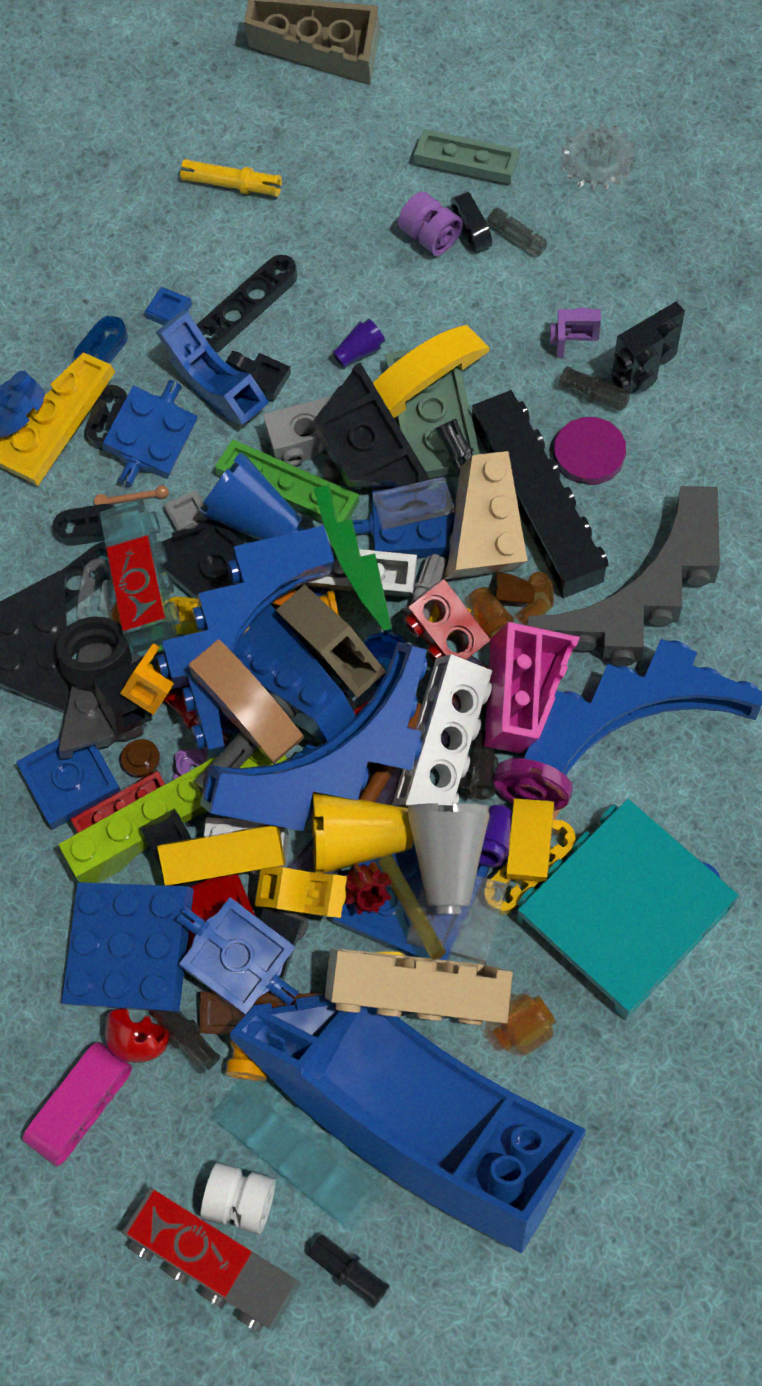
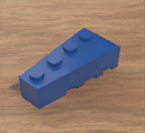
[233,605,356,743]

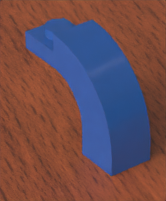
[155,311,269,424]

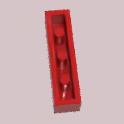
[70,770,165,833]

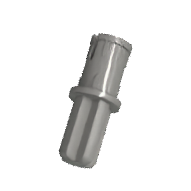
[404,554,448,621]

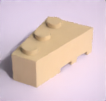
[444,451,527,579]

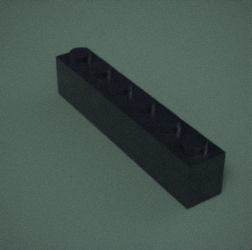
[472,390,608,598]

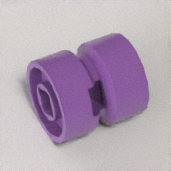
[398,191,463,256]

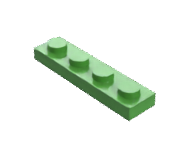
[215,439,360,522]

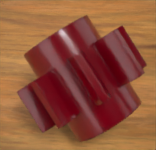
[345,861,392,915]

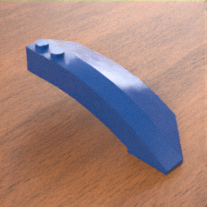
[230,994,586,1254]

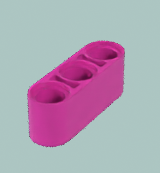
[22,1042,133,1167]

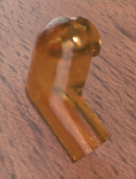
[517,572,555,626]

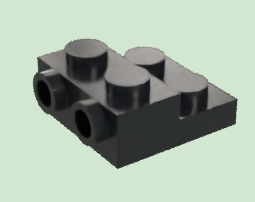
[611,301,685,396]

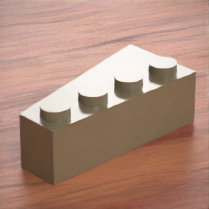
[244,0,380,85]

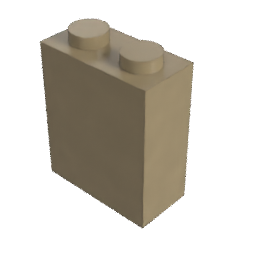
[276,584,386,698]

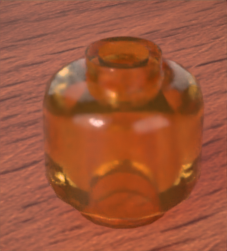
[493,993,557,1056]

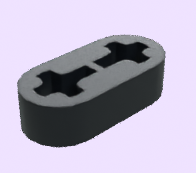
[451,192,492,252]
[86,385,127,450]
[53,504,124,546]

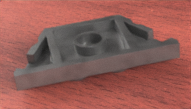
[59,643,145,759]

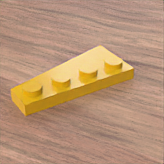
[0,352,115,486]

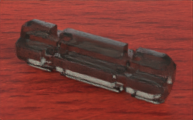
[487,208,547,257]

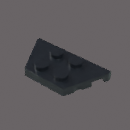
[312,362,430,487]
[149,520,245,599]
[0,570,70,714]

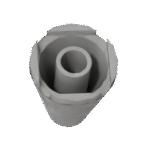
[408,803,490,914]

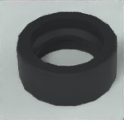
[55,616,132,689]

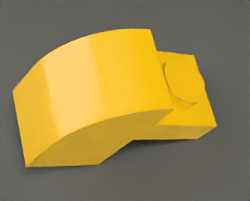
[255,866,347,918]

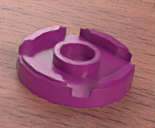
[554,417,626,485]
[493,758,573,811]

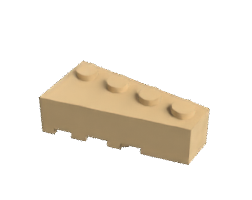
[325,948,513,1025]

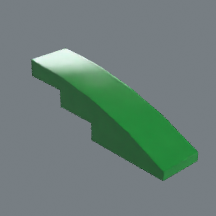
[314,485,393,634]

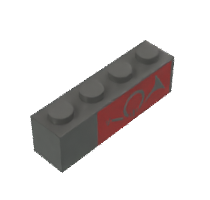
[122,1187,301,1333]

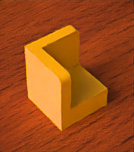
[120,643,174,715]

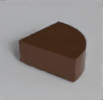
[495,572,535,604]

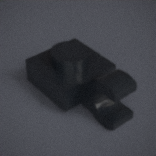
[226,351,291,401]

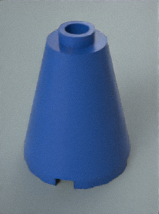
[198,452,304,540]

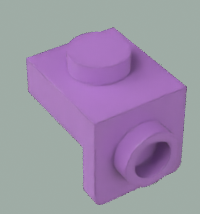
[550,307,601,358]

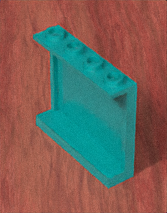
[517,798,739,1021]

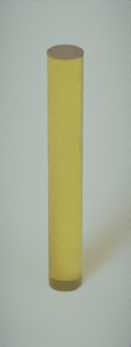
[378,855,446,960]

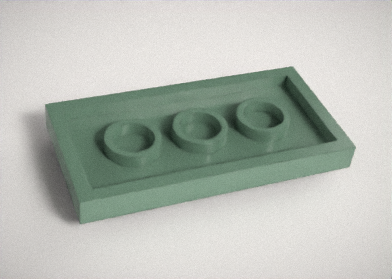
[385,349,480,478]

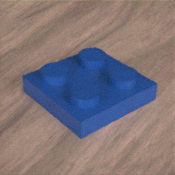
[16,738,121,830]

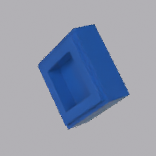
[144,286,192,326]

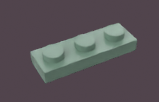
[414,129,520,184]

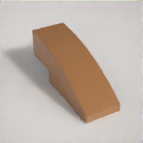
[188,639,304,764]

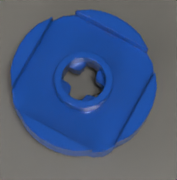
[0,371,44,437]

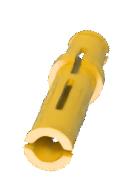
[180,159,282,197]

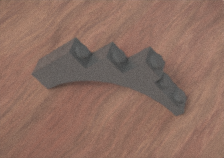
[527,486,720,666]

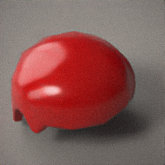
[105,1008,170,1063]

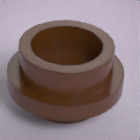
[121,739,160,777]

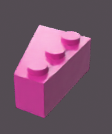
[484,622,580,753]

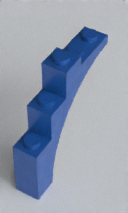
[156,525,334,759]
[524,638,762,775]
[200,642,427,831]

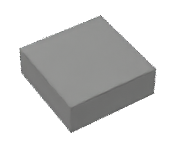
[164,489,211,531]

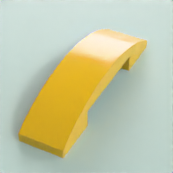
[373,325,489,418]

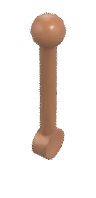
[94,485,169,505]

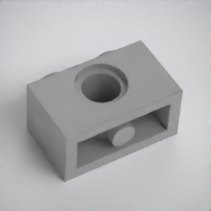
[263,396,331,466]

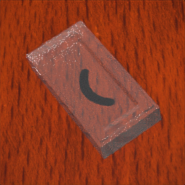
[373,477,454,530]

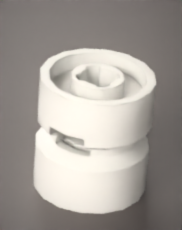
[201,1162,276,1234]

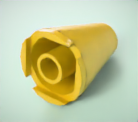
[311,793,413,873]

